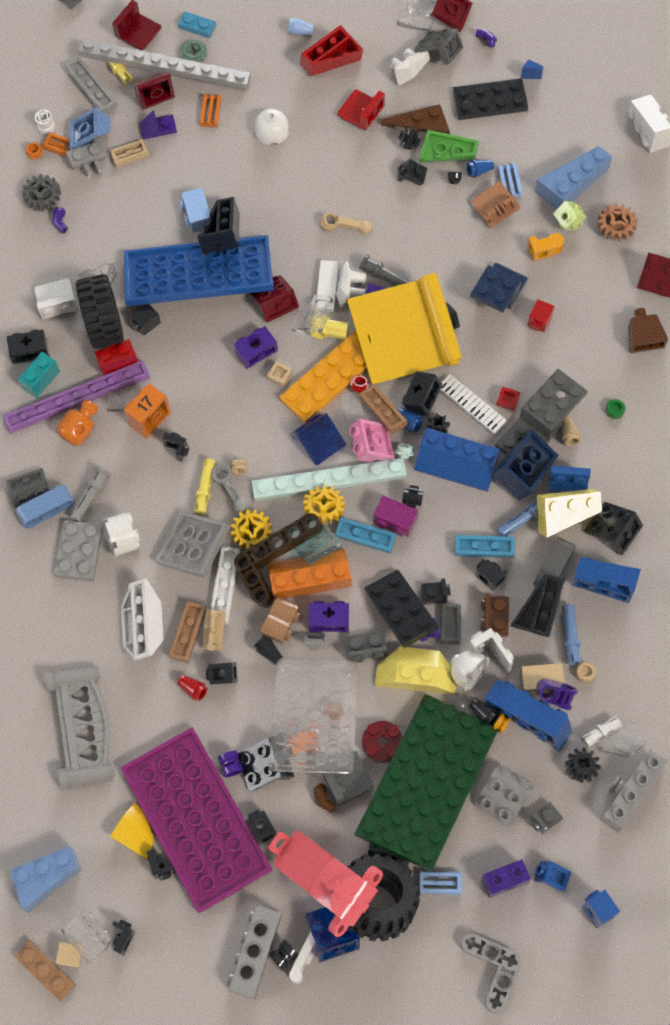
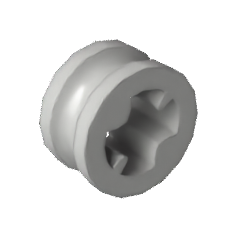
[609,775,627,796]

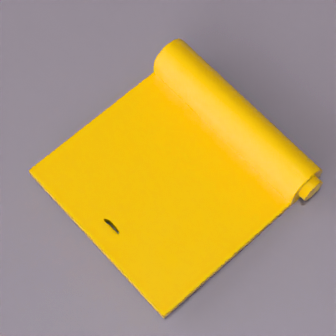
[347,273,462,385]

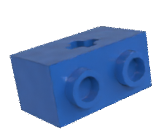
[582,889,620,928]

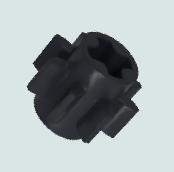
[398,128,421,150]
[426,413,450,433]
[402,485,424,509]

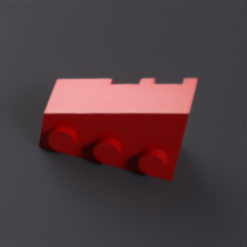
[300,25,363,77]

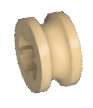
[230,459,248,475]

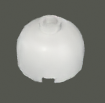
[254,109,289,145]
[451,650,489,691]

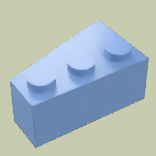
[10,846,81,913]

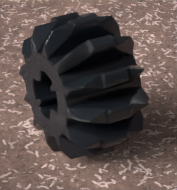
[565,747,601,783]

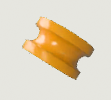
[493,713,511,734]

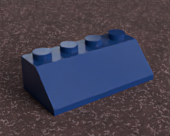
[414,428,500,492]

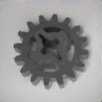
[21,174,62,212]

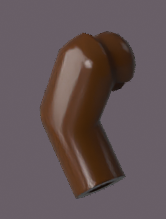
[313,783,337,814]

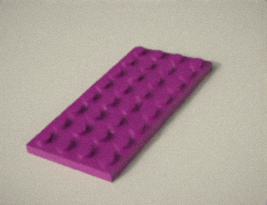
[121,727,273,914]

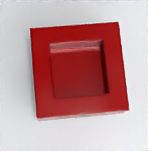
[496,386,520,411]

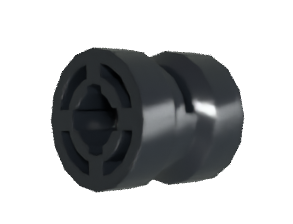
[269,940,298,971]

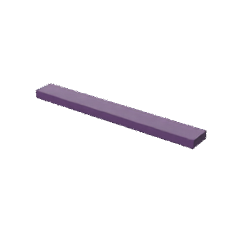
[3,360,150,434]

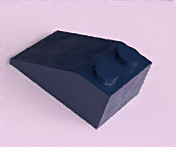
[492,429,559,500]

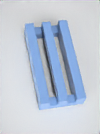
[498,163,522,197]
[419,871,462,895]

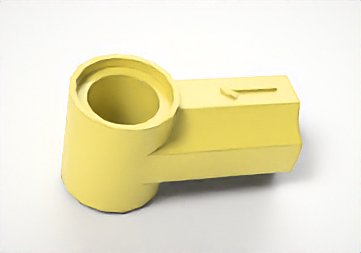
[310,315,349,339]

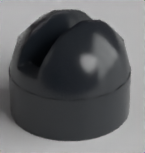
[447,172,462,184]

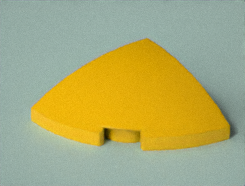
[110,803,154,860]

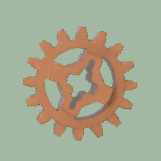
[597,203,638,241]

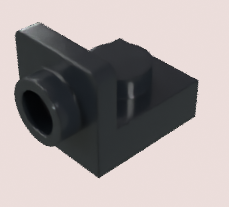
[421,578,451,605]
[146,849,175,881]
[112,920,135,956]

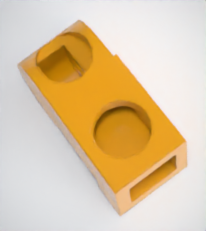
[527,233,564,261]

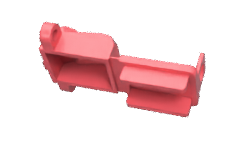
[268,831,383,937]

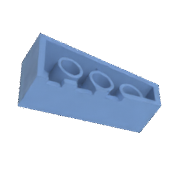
[535,146,612,209]

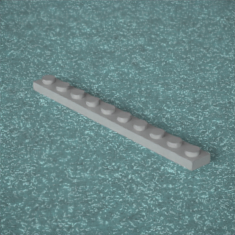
[78,39,251,90]

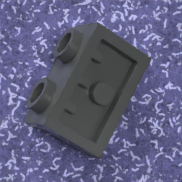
[6,468,50,508]
[344,630,388,663]

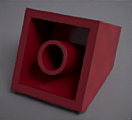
[133,71,175,110]

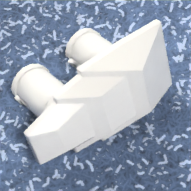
[390,49,430,86]
[335,261,366,308]

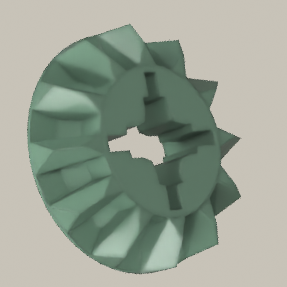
[180,40,207,62]

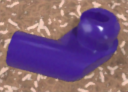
[475,28,497,48]
[52,207,68,234]

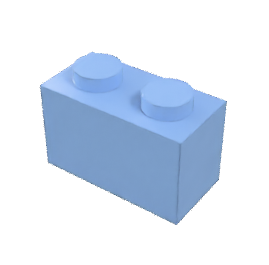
[180,188,210,232]

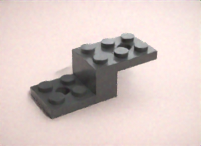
[495,369,588,456]

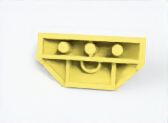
[375,646,456,695]

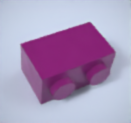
[373,495,418,537]

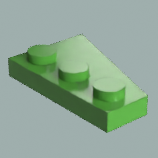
[419,130,479,163]

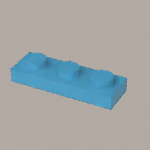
[335,517,397,554]
[455,535,515,558]

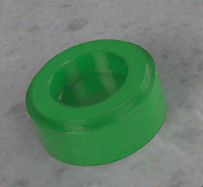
[606,399,625,419]

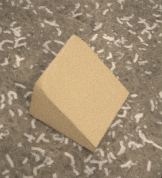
[55,942,83,968]

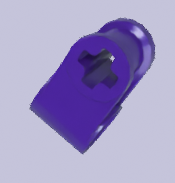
[536,679,578,710]

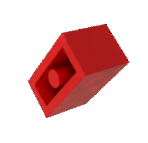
[94,339,138,375]

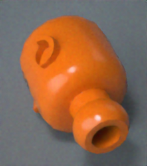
[56,399,98,446]

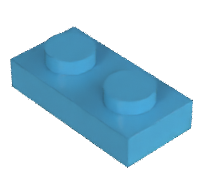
[178,11,216,38]

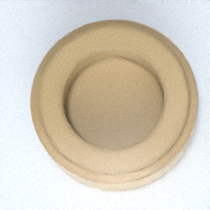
[575,662,596,683]

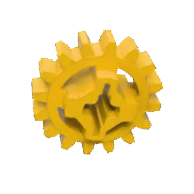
[303,485,345,525]
[231,509,273,549]

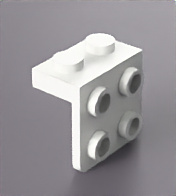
[34,278,78,320]
[468,628,514,673]

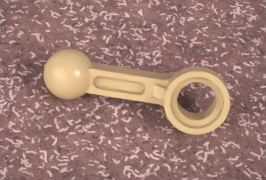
[320,213,372,234]

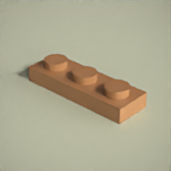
[359,384,408,435]
[169,601,207,663]
[15,940,76,1001]

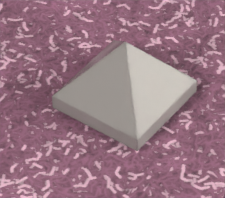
[303,632,325,651]

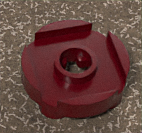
[362,721,403,763]

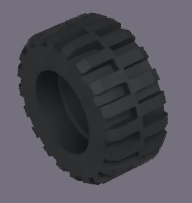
[76,274,124,349]
[347,854,420,941]

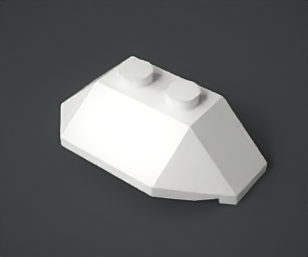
[121,578,164,660]

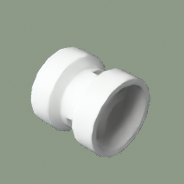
[35,110,55,135]

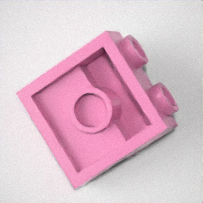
[349,419,395,462]

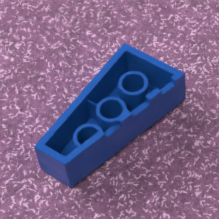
[485,679,572,752]

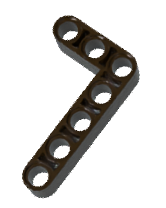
[234,513,324,608]

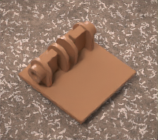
[471,181,521,229]

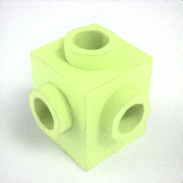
[553,201,586,231]

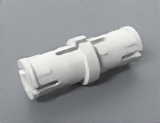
[581,716,622,748]

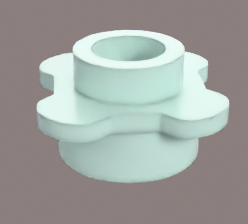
[394,444,414,458]

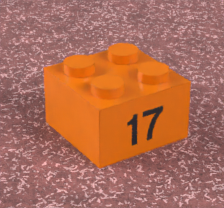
[124,383,171,439]

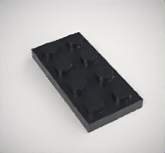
[453,78,528,120]
[364,569,438,648]

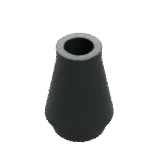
[254,635,283,665]
[469,697,499,726]

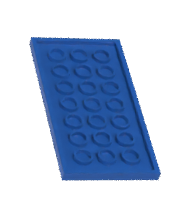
[124,235,274,306]

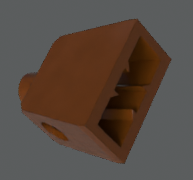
[628,308,668,353]

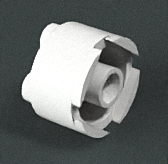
[102,512,140,557]

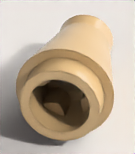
[562,417,581,446]

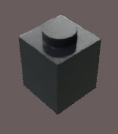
[130,304,161,335]

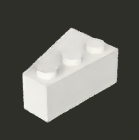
[628,95,670,153]

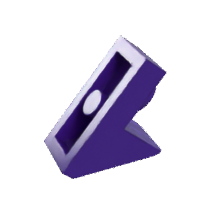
[139,110,177,140]

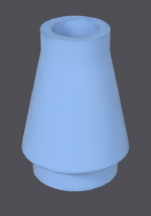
[288,18,313,36]

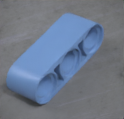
[16,485,74,529]

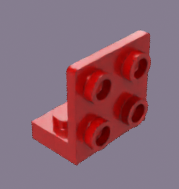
[337,89,385,131]

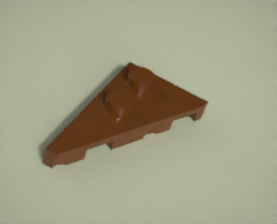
[381,104,450,134]

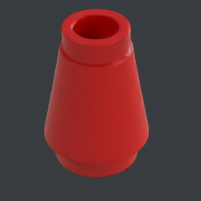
[177,675,208,701]

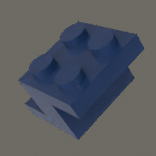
[470,262,528,313]

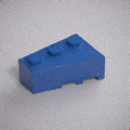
[572,558,641,603]

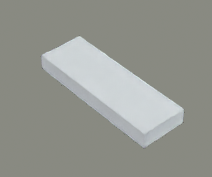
[315,260,339,313]

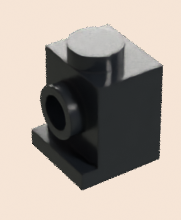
[476,559,508,591]
[206,662,238,685]
[246,810,277,845]

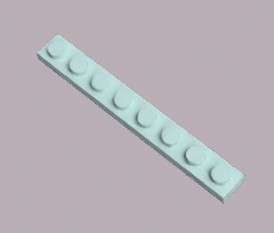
[252,458,407,501]

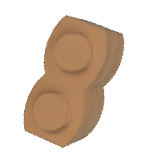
[260,596,301,645]

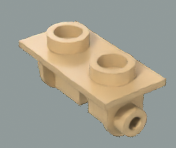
[202,609,226,651]

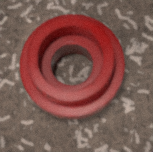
[350,375,369,393]

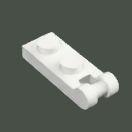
[289,923,325,984]

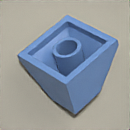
[70,107,111,150]

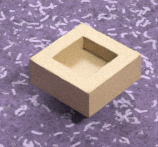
[267,361,293,387]

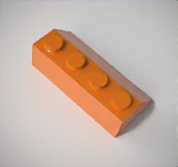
[268,549,352,601]

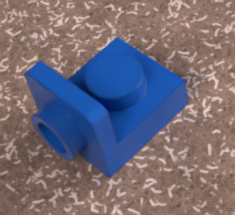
[534,861,571,892]

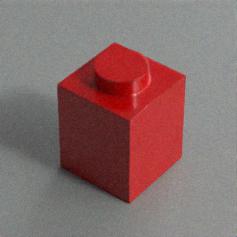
[527,299,555,332]

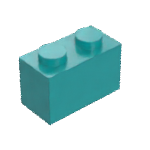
[18,352,60,399]

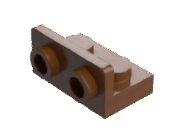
[480,592,509,637]

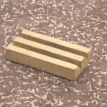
[110,139,149,168]

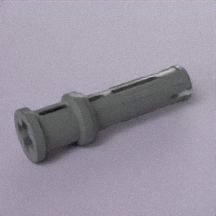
[359,254,410,286]

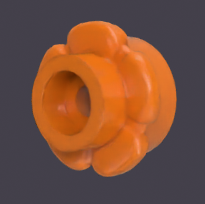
[26,142,43,159]

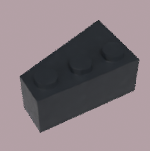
[197,197,240,254]
[510,573,566,638]

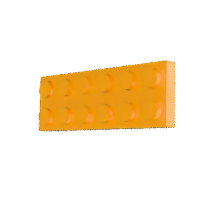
[279,330,371,424]

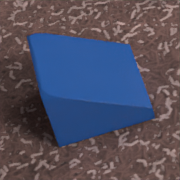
[521,59,544,79]

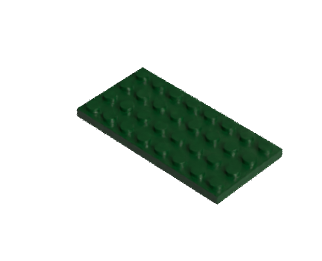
[354,694,498,873]

